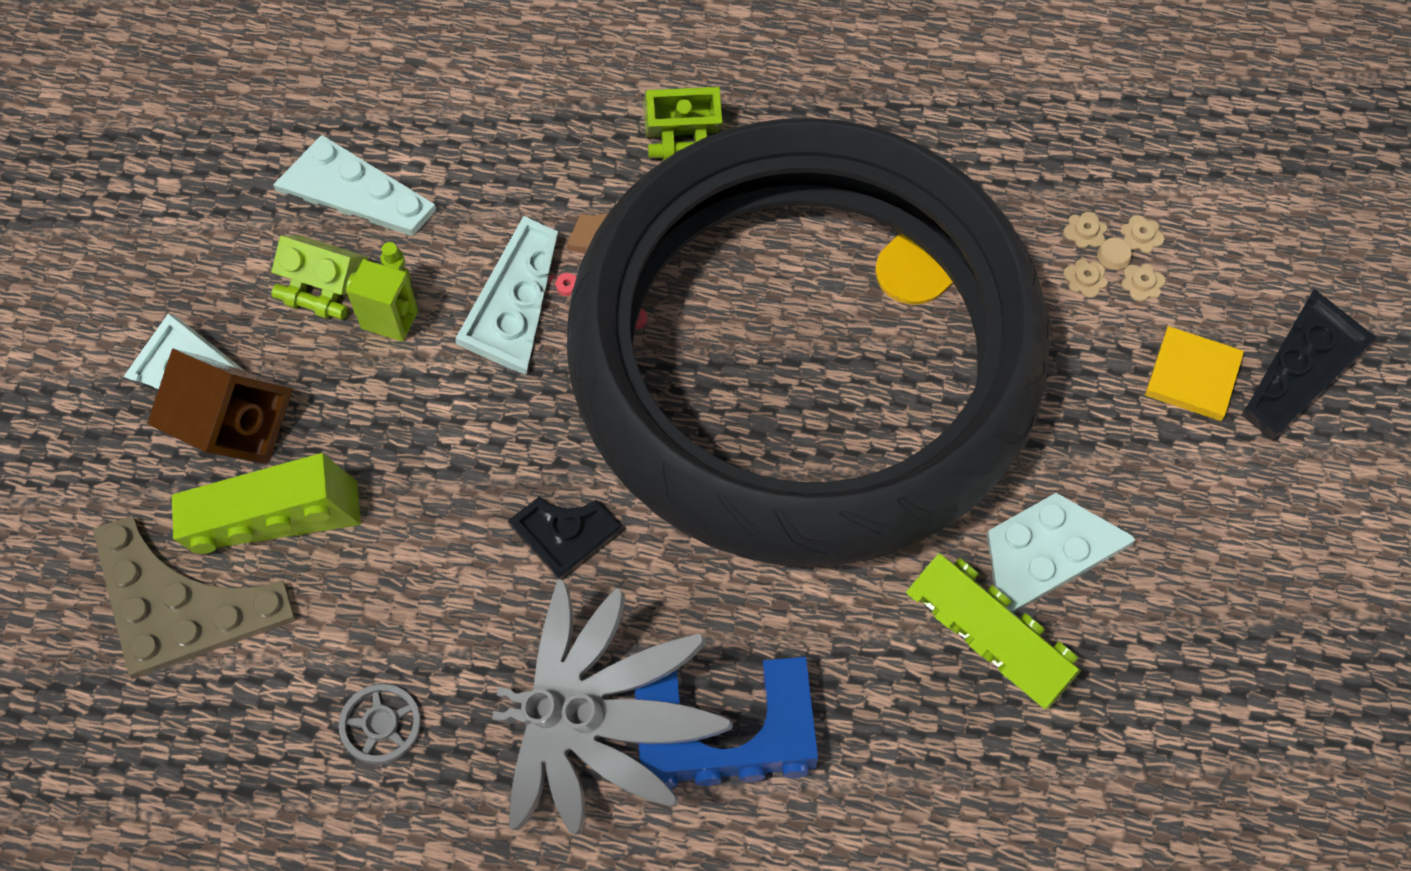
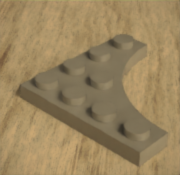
[92,515,296,679]

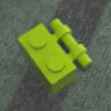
[643,87,722,161]
[271,235,369,320]
[346,242,419,342]

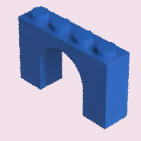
[635,657,818,789]

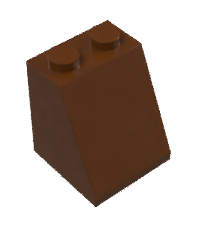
[147,348,293,464]

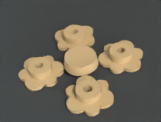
[1063,212,1165,302]

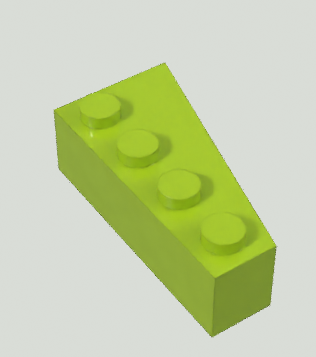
[172,453,361,554]

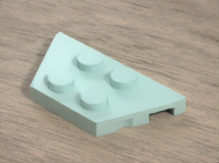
[987,493,1135,613]

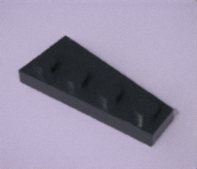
[1242,289,1377,441]

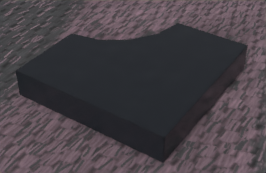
[508,496,623,580]

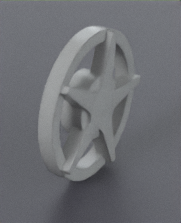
[339,684,421,764]

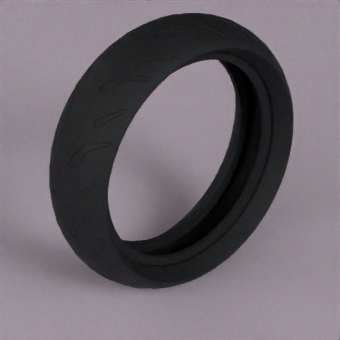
[567,118,1049,567]

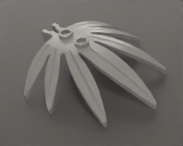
[492,579,733,835]

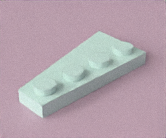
[273,135,436,236]

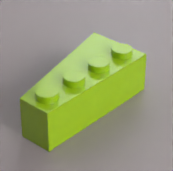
[905,553,1082,710]

